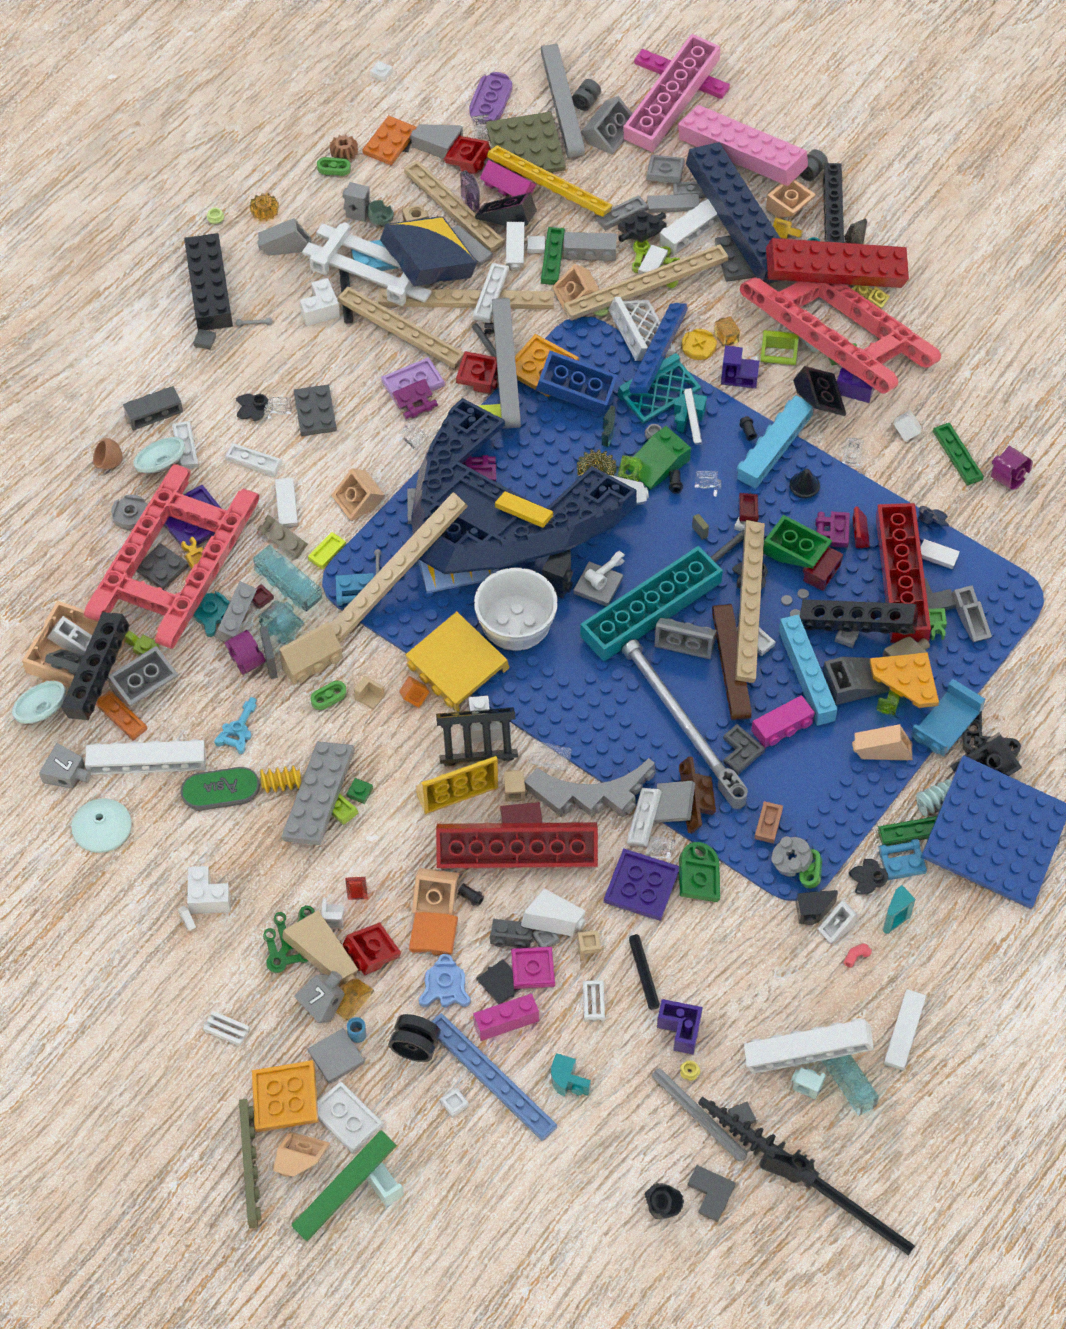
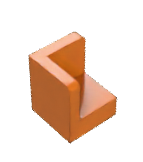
[399,676,429,708]

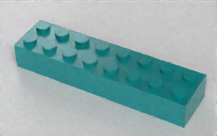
[580,546,723,661]

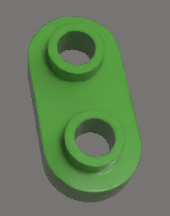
[317,157,351,176]
[310,681,347,710]
[799,849,822,889]

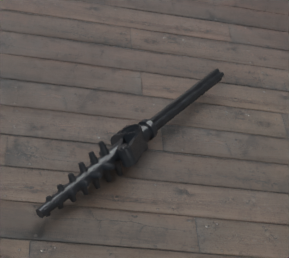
[698,1096,915,1256]

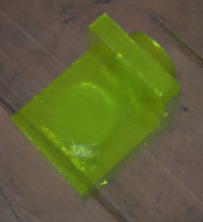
[876,691,900,715]

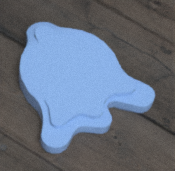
[419,954,471,1008]

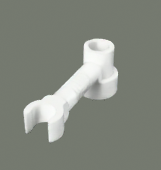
[584,551,625,590]

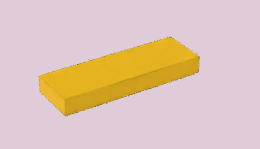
[495,491,553,528]

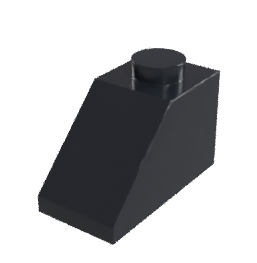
[796,890,838,925]

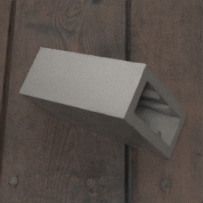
[410,124,463,159]
[257,218,312,256]

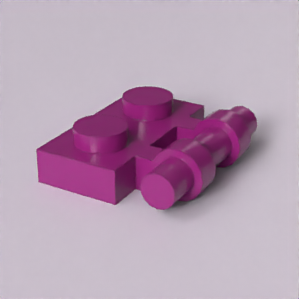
[392,379,438,420]
[462,455,496,482]
[815,511,850,548]

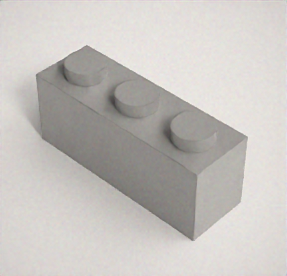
[564,232,617,261]
[214,581,257,642]

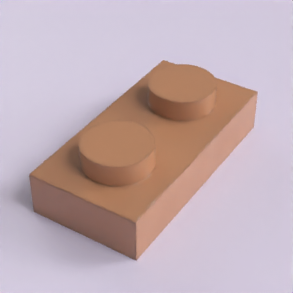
[755,801,783,843]

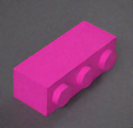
[480,160,537,196]
[751,695,815,748]
[473,993,539,1041]

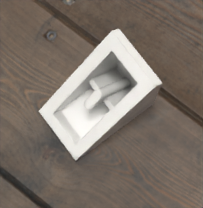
[818,900,857,944]

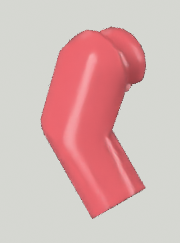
[843,943,872,968]

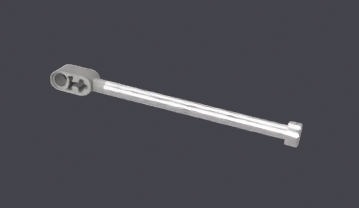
[622,640,748,809]

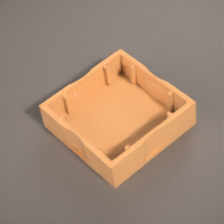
[22,600,126,688]

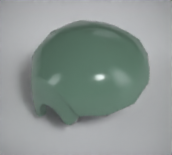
[368,200,394,226]

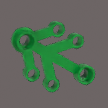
[263,905,315,973]

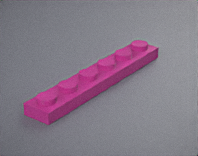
[634,49,730,99]

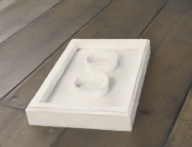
[317,1081,384,1154]

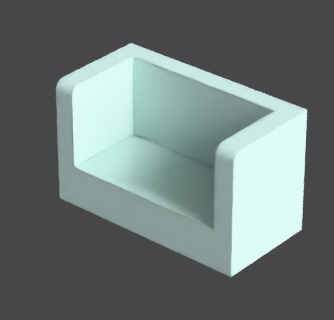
[367,1163,404,1207]

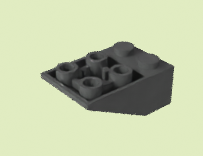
[823,657,890,705]

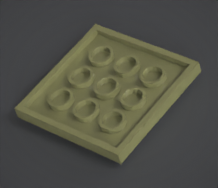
[486,111,566,177]

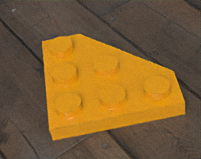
[869,653,939,708]

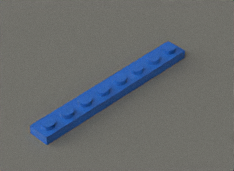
[629,303,688,393]

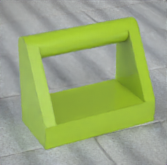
[760,330,799,365]

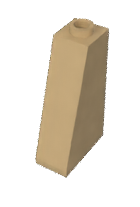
[282,911,358,987]

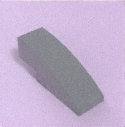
[952,586,992,642]

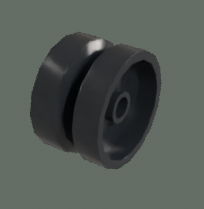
[388,1014,441,1062]

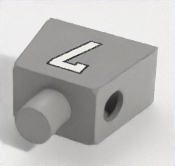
[39,743,91,789]
[294,971,344,1023]

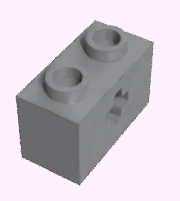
[342,182,371,222]

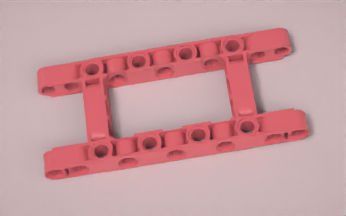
[740,278,941,394]
[84,464,260,649]

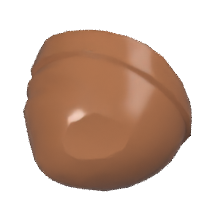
[93,438,123,469]

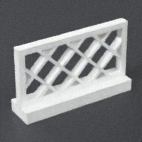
[608,297,676,361]

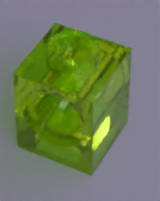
[618,455,643,482]

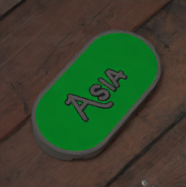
[181,767,260,811]

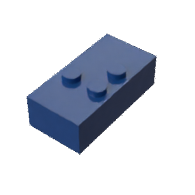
[536,351,618,415]

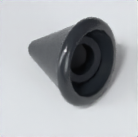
[789,469,820,498]

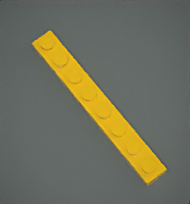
[487,145,613,217]

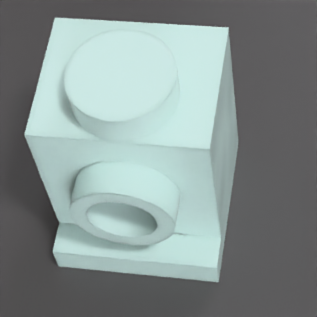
[791,1067,826,1100]

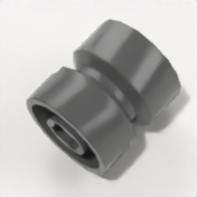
[572,79,601,111]
[800,149,828,182]

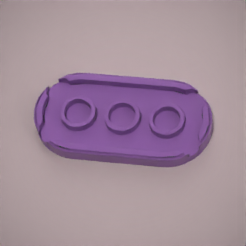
[469,72,512,124]

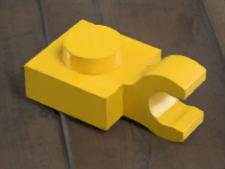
[773,217,803,239]

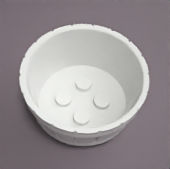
[474,568,557,651]

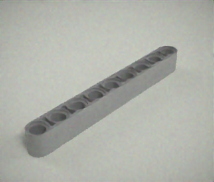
[541,44,585,158]
[492,298,521,429]

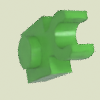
[929,608,947,640]

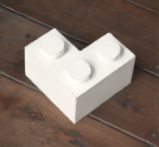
[300,278,340,326]
[469,696,511,743]
[187,866,231,914]

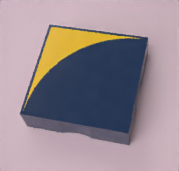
[380,216,477,286]

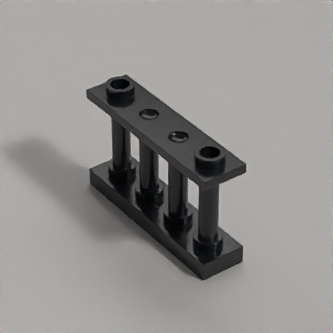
[436,707,518,766]

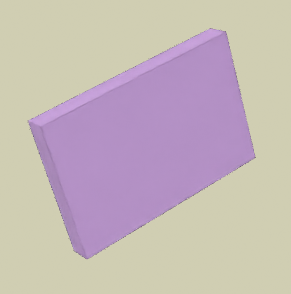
[381,357,445,406]

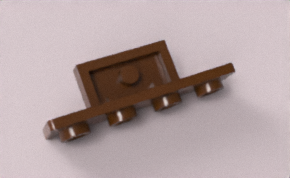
[679,756,716,834]

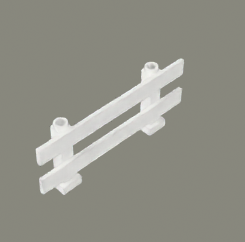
[302,222,439,306]

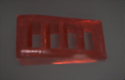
[345,877,368,900]

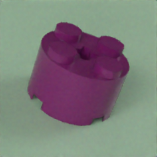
[990,446,1033,490]
[224,629,266,675]

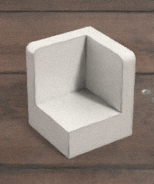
[894,410,922,441]
[321,898,344,928]

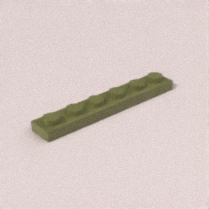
[239,1099,261,1229]

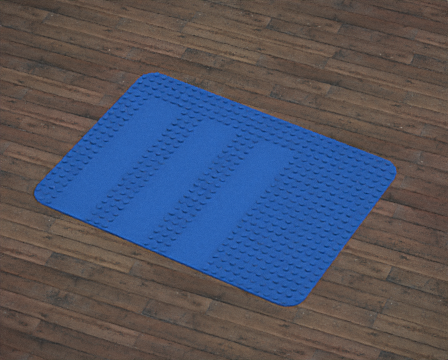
[322,317,1044,901]

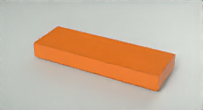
[96,690,148,741]

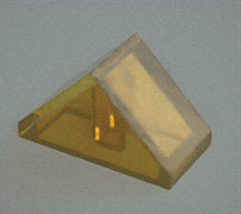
[336,979,374,1021]

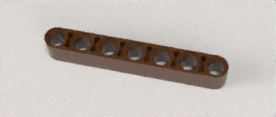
[712,604,751,720]

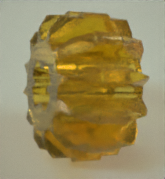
[250,193,279,221]

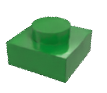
[346,778,373,804]

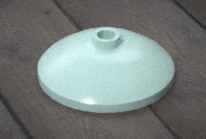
[133,437,185,473]
[12,681,66,724]
[72,798,132,853]

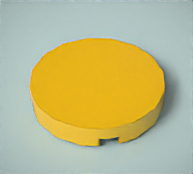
[681,329,717,360]

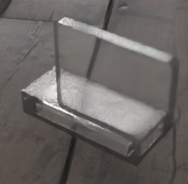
[528,741,572,772]

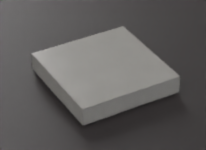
[646,155,685,183]
[574,562,623,606]
[654,781,695,823]
[307,1028,365,1084]

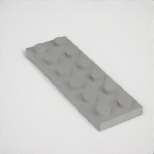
[281,741,355,845]

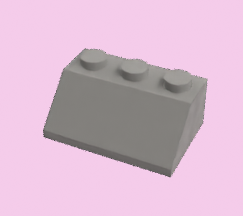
[581,96,632,154]
[654,618,717,659]
[108,646,178,707]

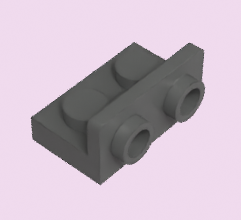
[490,919,533,948]

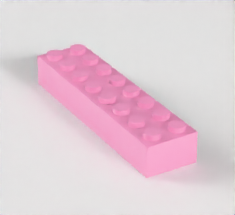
[623,34,720,153]
[678,105,808,186]

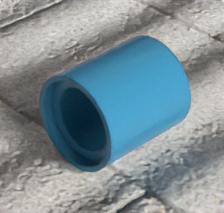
[347,1017,367,1043]

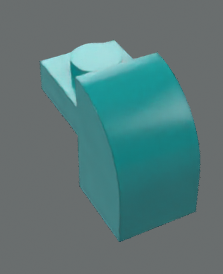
[674,394,707,433]
[551,1053,591,1097]

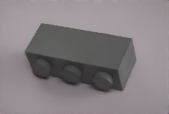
[123,386,183,431]

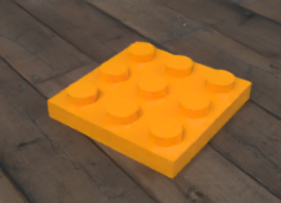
[515,334,579,397]
[252,1060,319,1132]

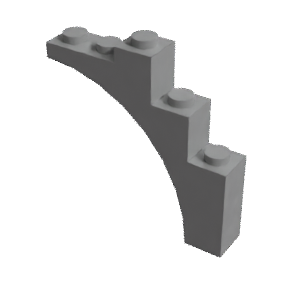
[524,758,656,817]

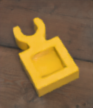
[181,537,204,569]

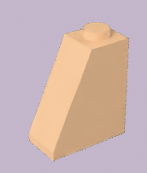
[852,724,913,760]

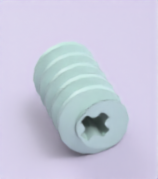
[916,779,952,816]

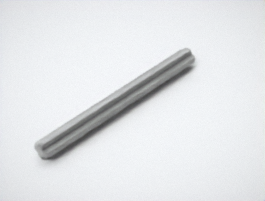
[652,1068,747,1162]

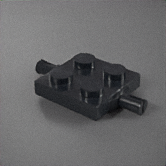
[618,210,667,243]

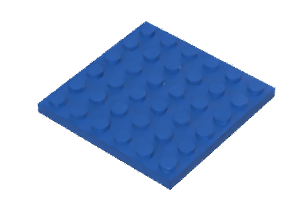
[920,755,1066,909]

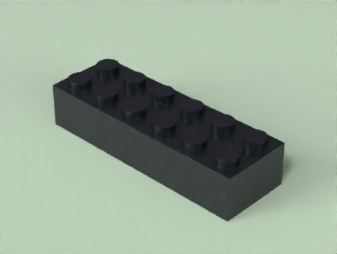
[184,233,233,330]

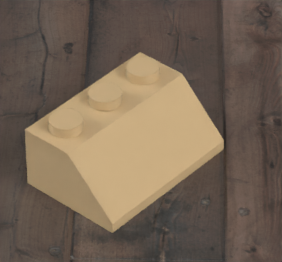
[279,622,343,685]

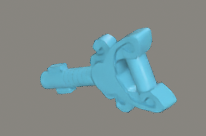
[214,697,257,754]

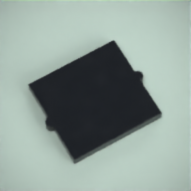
[477,959,521,1005]

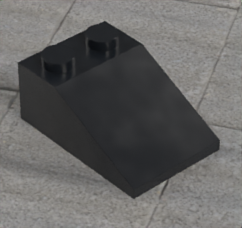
[475,192,537,227]
[793,366,846,416]
[542,549,573,598]
[950,732,1022,776]

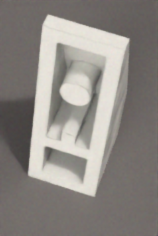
[47,616,92,656]

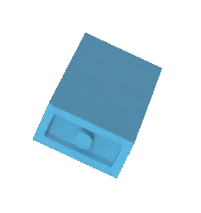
[912,679,985,757]

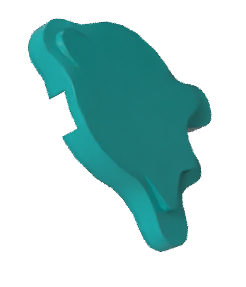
[193,591,230,637]

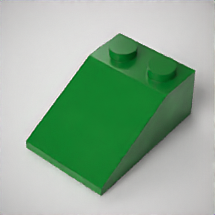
[625,426,691,490]
[763,515,832,568]

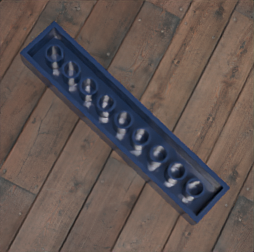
[686,142,782,284]

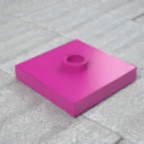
[511,947,555,989]

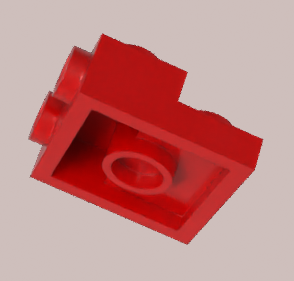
[444,136,491,174]
[456,351,498,394]
[343,922,401,975]

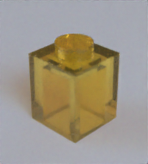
[714,316,740,348]

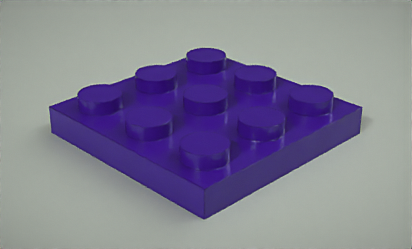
[164,484,222,552]
[603,848,679,921]

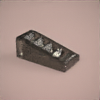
[844,218,867,244]

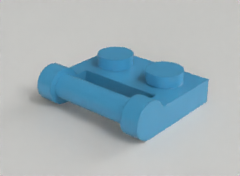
[336,573,374,606]
[878,839,927,880]

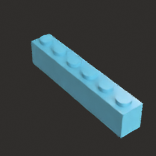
[737,395,814,489]
[779,614,837,726]

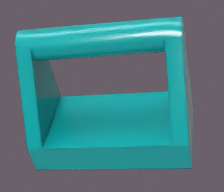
[883,885,916,934]

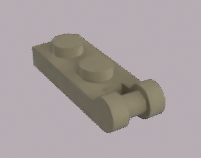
[257,515,308,559]

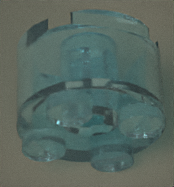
[258,600,304,644]

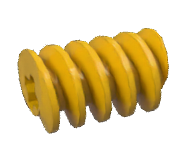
[260,765,302,793]

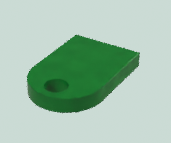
[679,842,720,902]

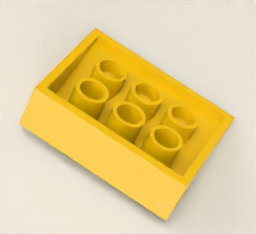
[416,756,498,814]

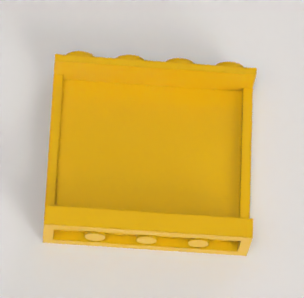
[405,611,509,712]

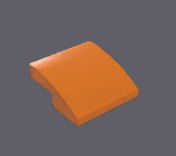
[409,912,458,955]

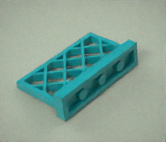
[617,353,701,424]

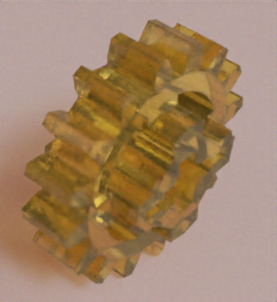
[577,449,617,476]

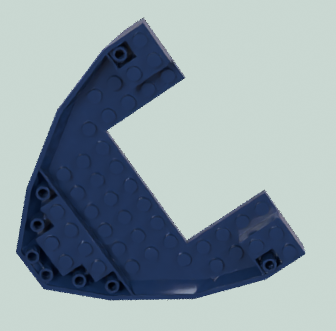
[411,398,637,574]

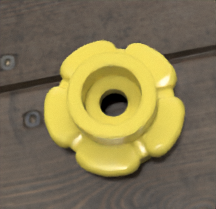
[680,1060,700,1081]

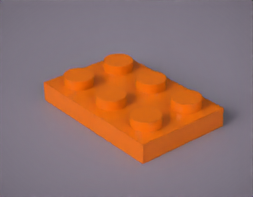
[362,115,417,166]

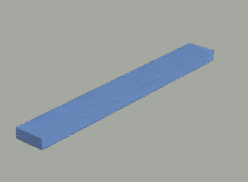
[432,1013,557,1141]

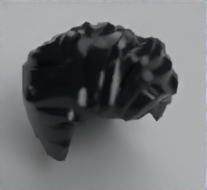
[644,1183,684,1219]

